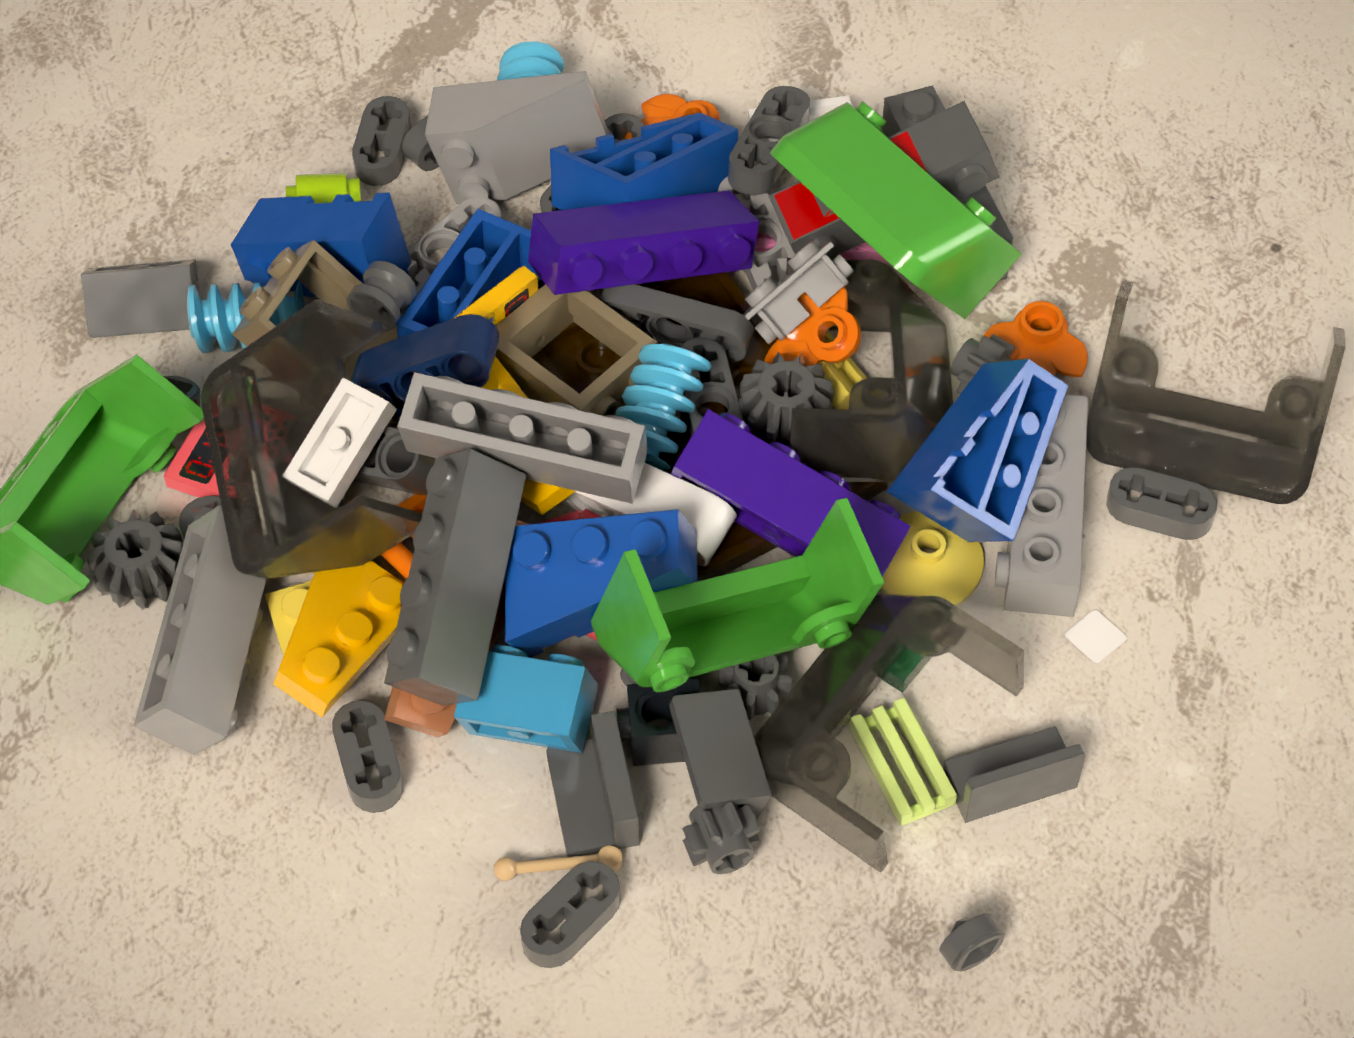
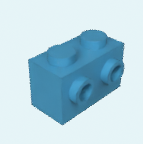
[454,645,599,753]

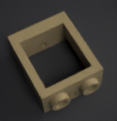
[232,240,401,411]
[495,284,658,416]

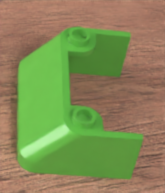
[769,101,1022,319]
[0,354,207,605]
[591,498,885,692]

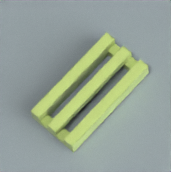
[849,697,957,826]

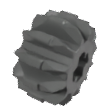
[739,352,834,449]
[87,509,183,610]

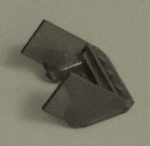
[785,258,953,483]
[1086,280,1346,504]
[201,299,423,579]
[754,593,1024,873]

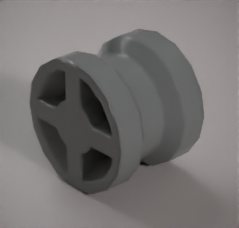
[346,261,417,332]

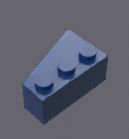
[550,113,738,210]
[231,192,412,298]
[397,208,545,338]
[887,359,1068,542]
[505,509,698,658]

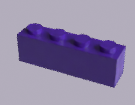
[528,190,759,295]
[671,409,911,577]

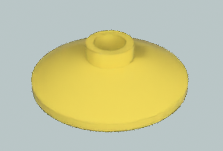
[881,511,984,611]

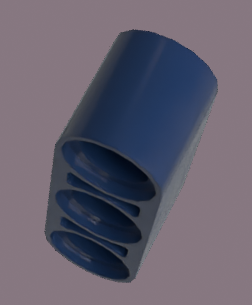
[350,314,499,419]

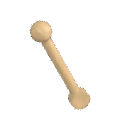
[493,845,622,881]

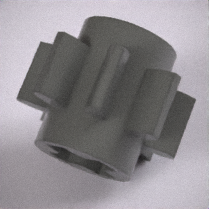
[951,334,1015,394]
[719,655,793,720]
[682,802,761,874]

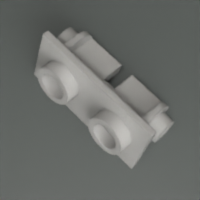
[743,240,854,344]

